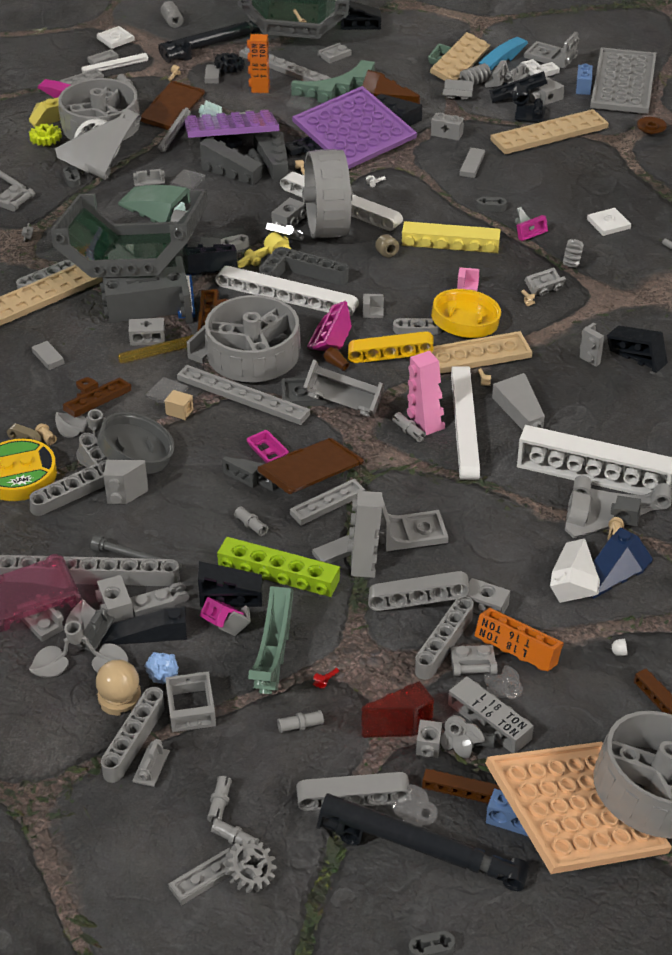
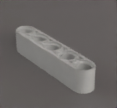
[368,571,469,611]
[415,596,474,680]
[101,687,165,783]
[296,772,411,811]

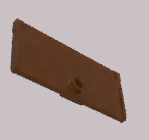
[140,81,205,130]
[257,438,364,494]

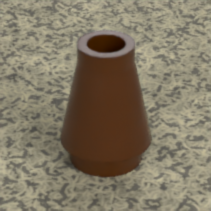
[324,347,350,371]

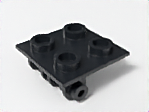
[514,98,546,123]

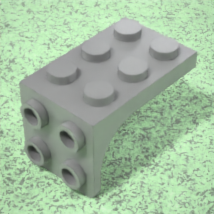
[524,32,579,68]
[379,497,448,552]

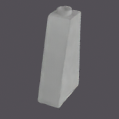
[492,373,545,430]

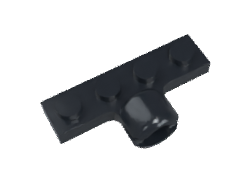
[489,71,548,106]

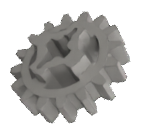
[224,839,277,893]

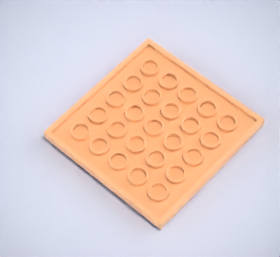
[485,742,672,874]

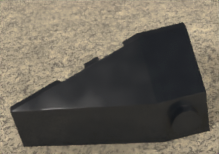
[102,606,187,645]

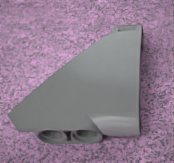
[55,108,141,180]
[565,475,672,538]

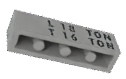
[448,676,534,753]

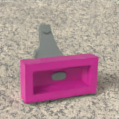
[515,207,548,241]

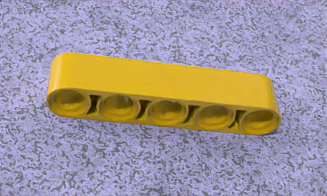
[348,331,434,363]

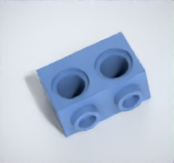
[576,64,593,95]
[486,788,529,837]

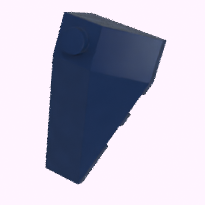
[590,527,653,599]

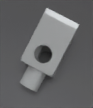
[529,77,565,105]

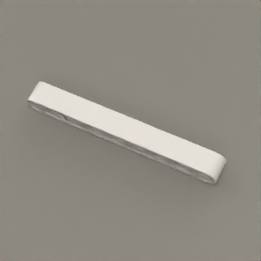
[280,172,403,231]
[215,266,359,316]
[451,366,480,480]

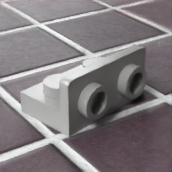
[19,593,64,642]

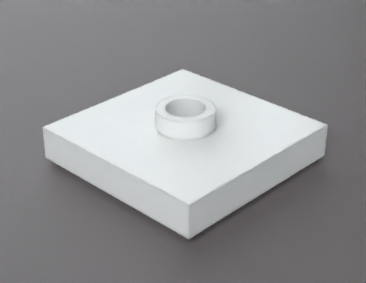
[97,26,134,49]
[587,208,631,236]

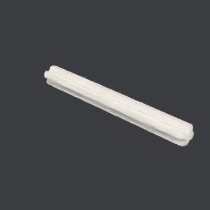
[82,53,148,73]

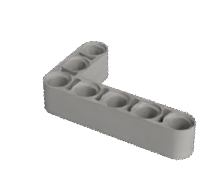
[30,433,109,516]

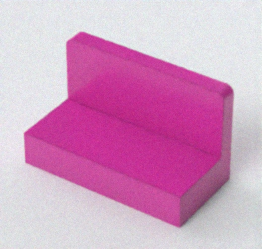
[199,597,244,628]

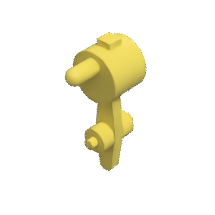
[237,232,291,268]

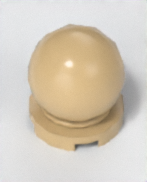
[96,660,141,716]

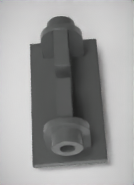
[76,608,115,652]

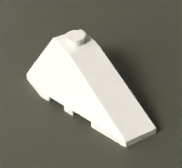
[550,538,600,603]

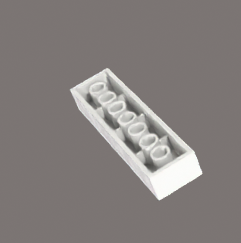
[517,425,672,495]

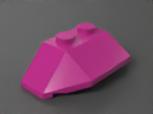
[307,300,352,352]

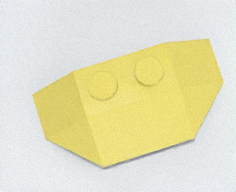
[29,97,60,128]

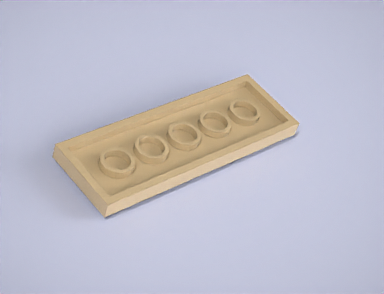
[430,32,490,81]
[432,331,532,374]

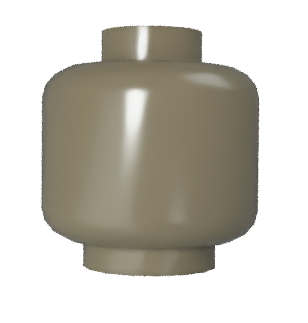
[375,234,399,258]

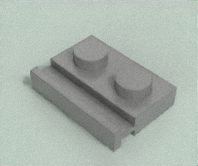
[318,43,352,63]

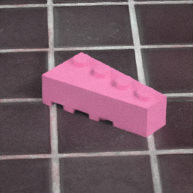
[407,351,445,435]

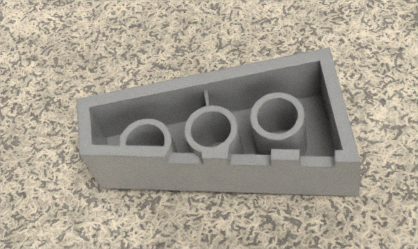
[347,491,382,578]

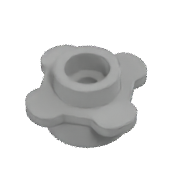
[21,223,34,242]

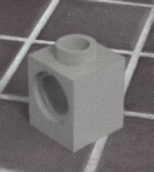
[416,720,442,758]

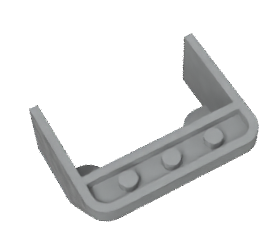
[303,360,385,417]

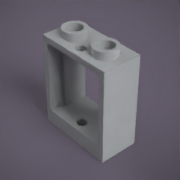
[165,672,216,732]

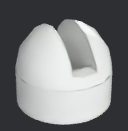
[612,638,627,656]

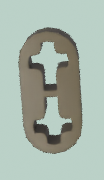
[7,424,41,442]

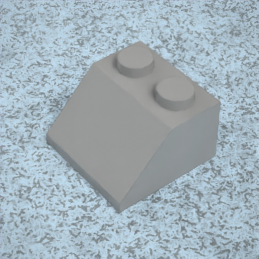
[103,460,148,504]

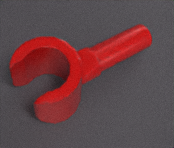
[313,668,339,689]

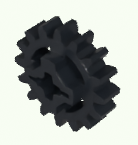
[214,52,245,73]

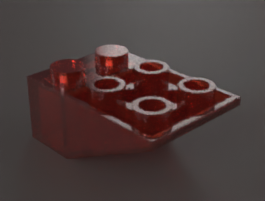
[361,681,434,738]

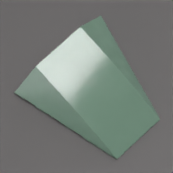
[118,185,190,222]

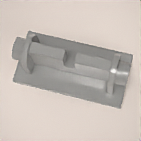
[504,63,530,84]
[133,169,165,187]
[132,739,170,787]

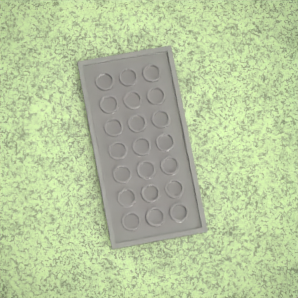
[590,48,656,114]

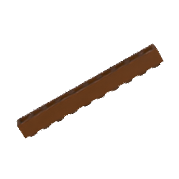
[634,668,672,715]
[422,769,501,804]

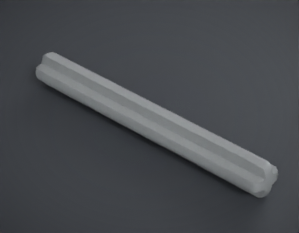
[158,108,191,152]

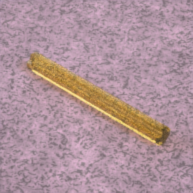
[118,335,193,364]

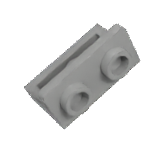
[443,79,474,99]
[524,268,566,296]
[579,323,604,366]

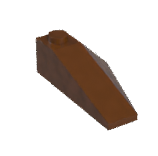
[362,70,420,104]

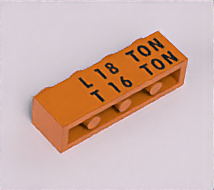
[247,34,270,93]
[474,608,564,672]

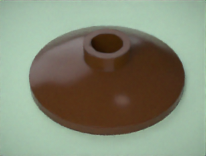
[637,117,667,134]

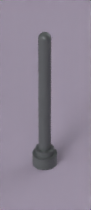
[90,535,182,571]

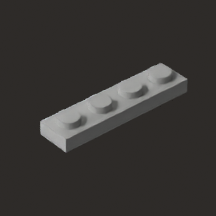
[290,479,365,525]

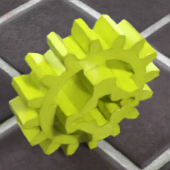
[29,123,62,146]

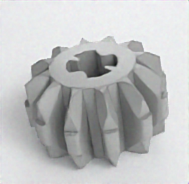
[563,239,584,268]

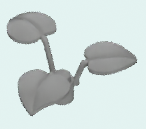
[55,409,106,468]
[29,599,129,678]

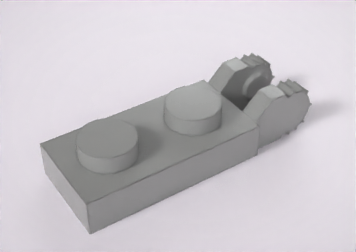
[130,582,190,617]

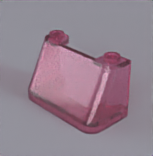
[0,554,80,632]

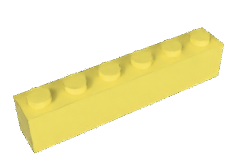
[402,221,501,253]

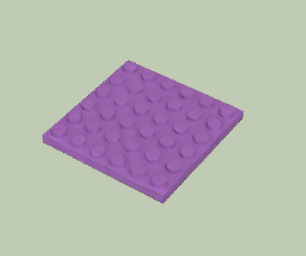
[292,86,417,169]
[184,110,279,138]

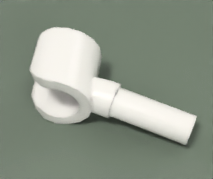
[366,176,386,187]

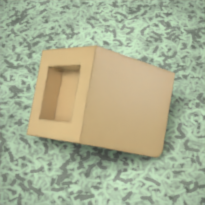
[164,390,194,420]

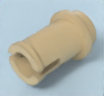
[35,423,57,445]
[607,517,624,540]

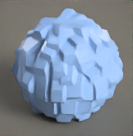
[144,652,179,684]

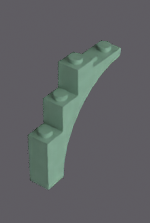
[291,60,375,103]
[248,586,294,694]

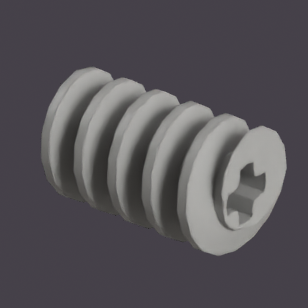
[161,1,184,28]
[460,63,491,85]

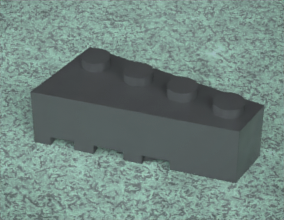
[253,131,288,181]

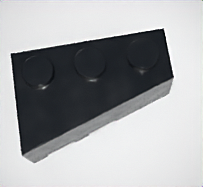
[341,0,381,30]
[376,94,422,126]
[183,244,238,275]
[607,325,668,373]
[198,561,263,607]

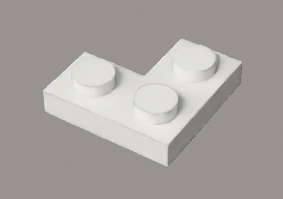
[521,59,560,77]

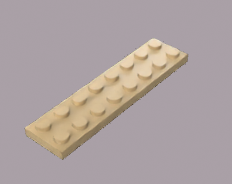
[491,109,609,154]
[0,265,103,326]

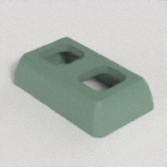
[428,44,452,65]

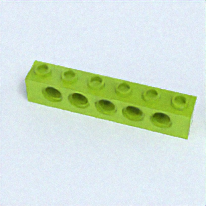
[217,537,340,597]

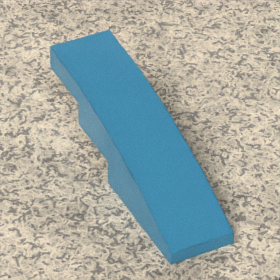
[479,37,528,70]

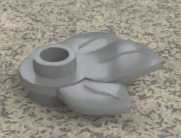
[440,716,485,758]

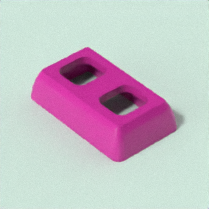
[247,430,289,463]

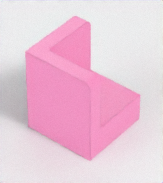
[457,267,480,291]

